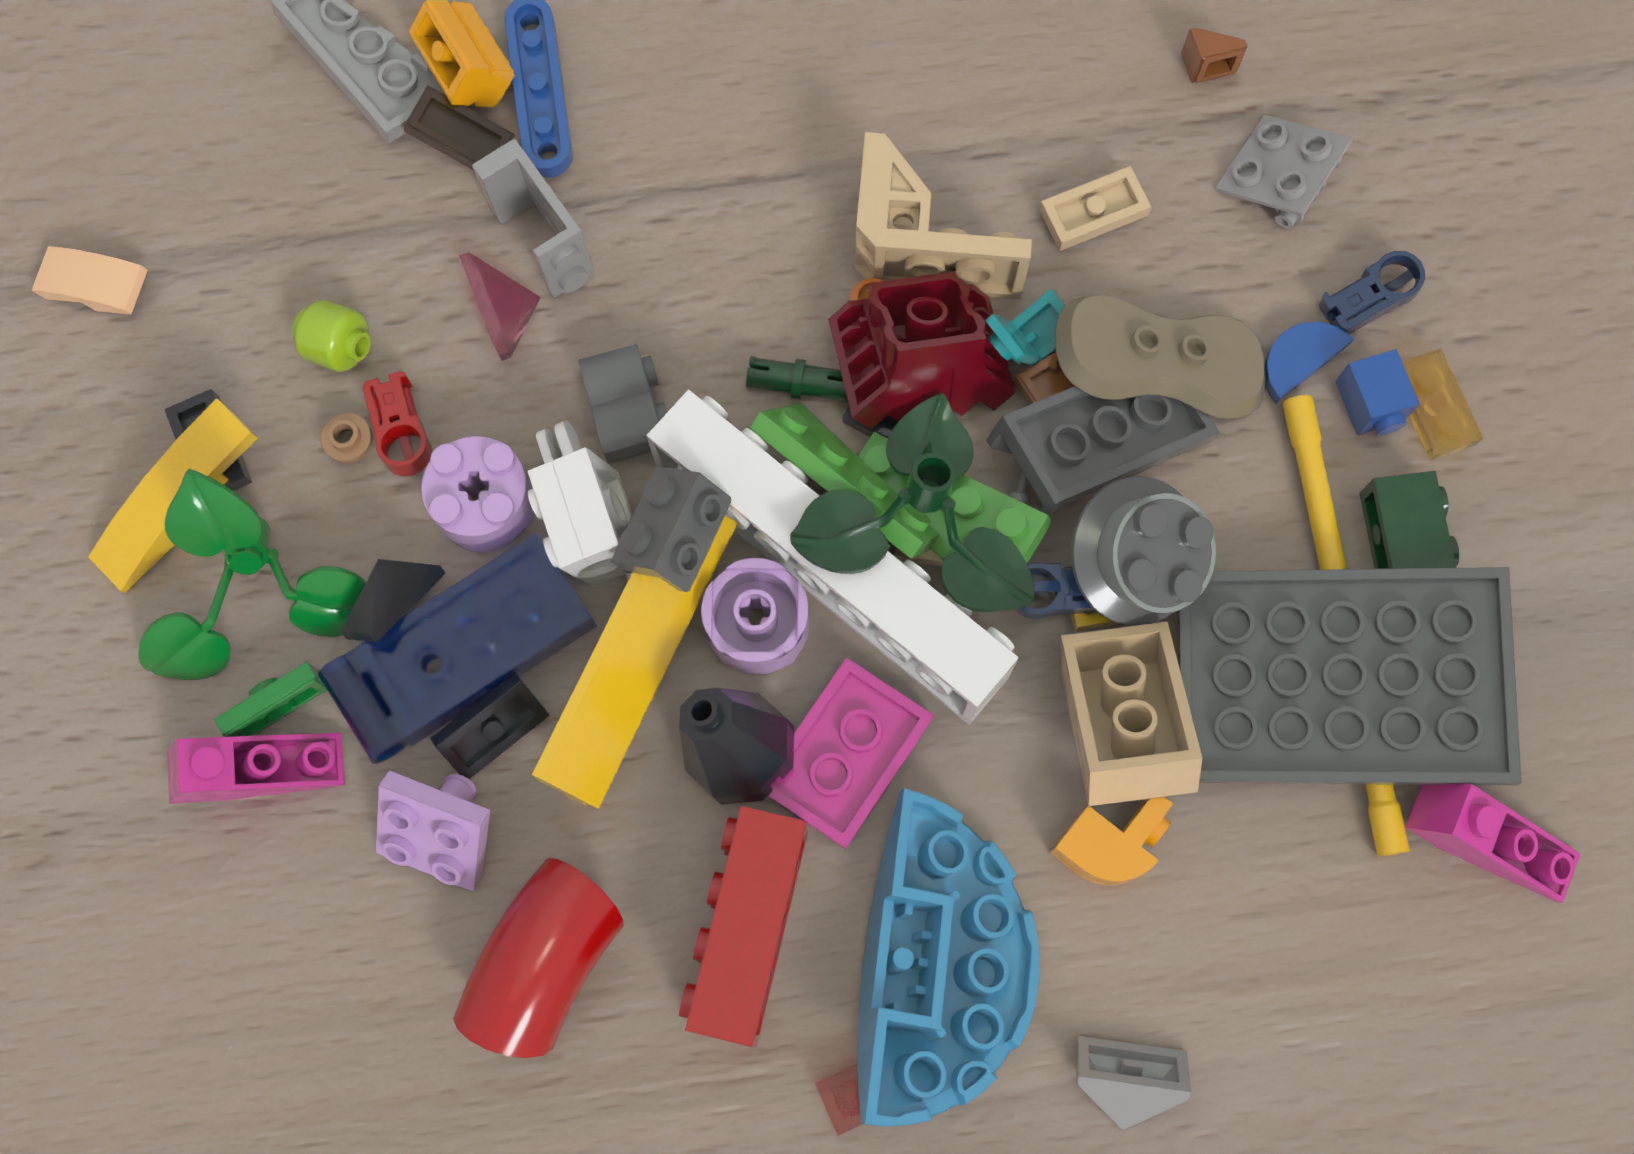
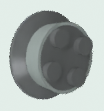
[1071,477,1216,625]

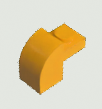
[1050,797,1173,885]

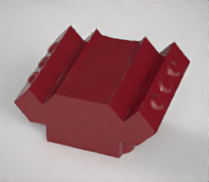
[828,271,1016,430]

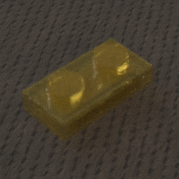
[1402,348,1483,461]

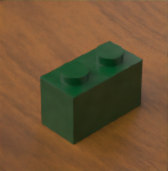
[1359,471,1459,569]

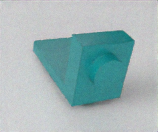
[985,289,1066,366]

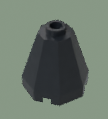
[679,687,794,805]

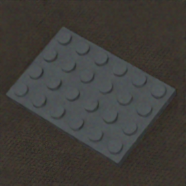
[1179,567,1522,786]

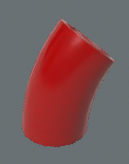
[453,858,624,1058]

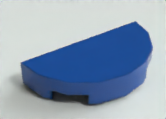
[1265,321,1354,404]

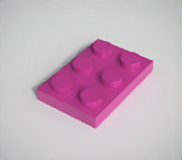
[767,657,935,850]

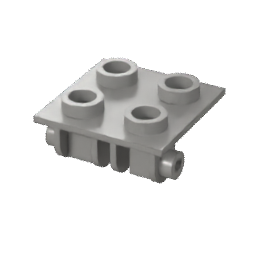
[1215,114,1352,229]

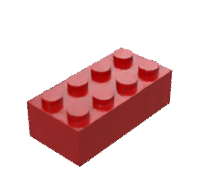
[679,806,808,1047]

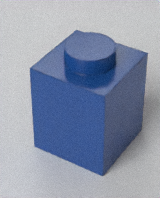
[1335,349,1420,436]

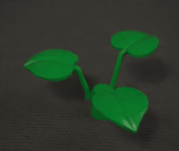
[138,469,367,680]

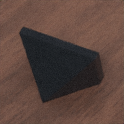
[341,559,445,643]

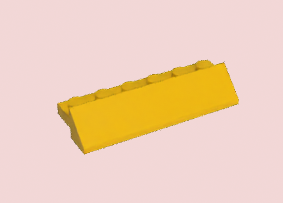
[532,515,738,809]

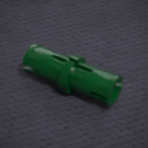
[746,356,847,402]

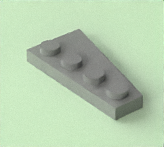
[271,0,445,144]

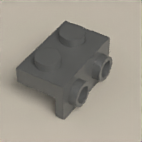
[611,466,731,592]

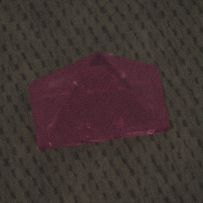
[459,252,541,361]

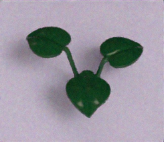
[790,393,1034,612]

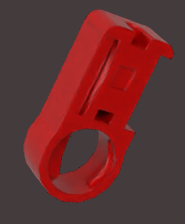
[363,371,432,477]

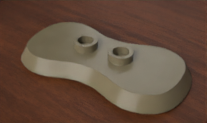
[1055,295,1266,419]

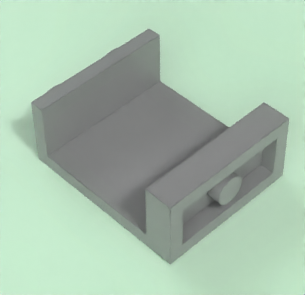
[472,138,595,298]

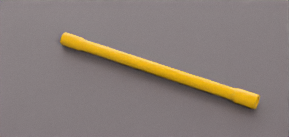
[1282,395,1410,857]

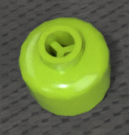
[292,300,371,372]

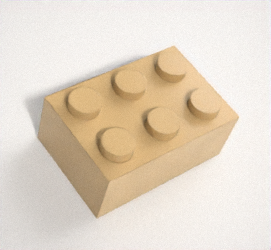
[1061,622,1202,806]

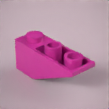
[167,733,345,804]
[1405,783,1580,903]

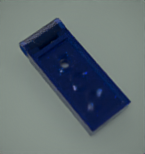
[318,533,597,764]

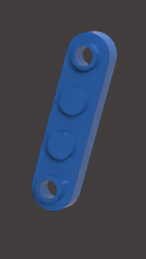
[504,0,573,178]

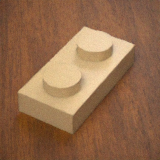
[1039,166,1152,251]

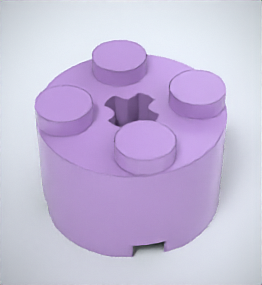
[421,436,534,552]
[701,558,809,675]

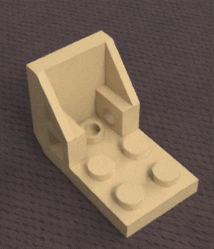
[855,132,1032,299]

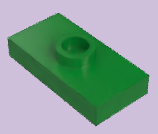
[213,661,330,737]

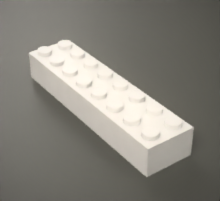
[646,389,1019,725]

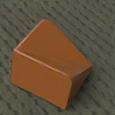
[1181,28,1248,83]

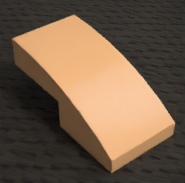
[31,246,148,315]

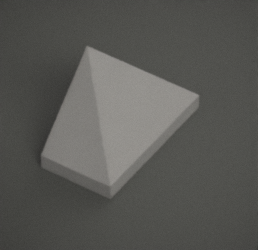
[1076,1036,1191,1131]

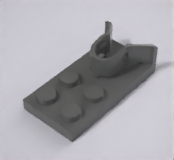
[986,386,1219,518]

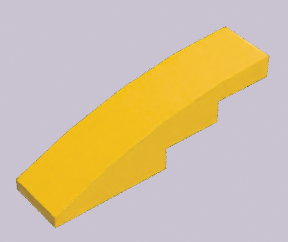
[88,398,258,593]

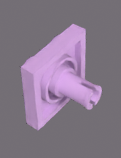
[376,771,490,892]

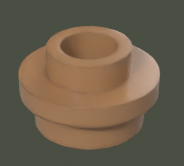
[320,413,373,463]

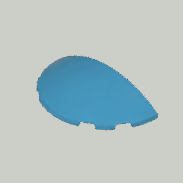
[857,788,1040,1127]

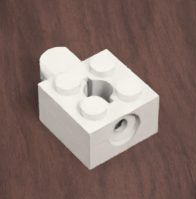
[528,420,633,587]

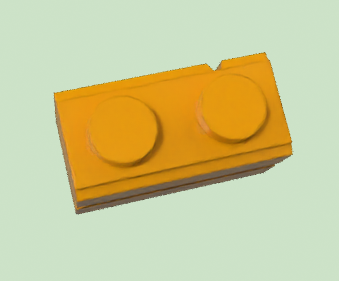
[409,0,515,108]

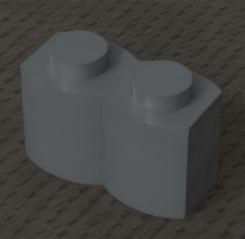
[578,344,667,463]

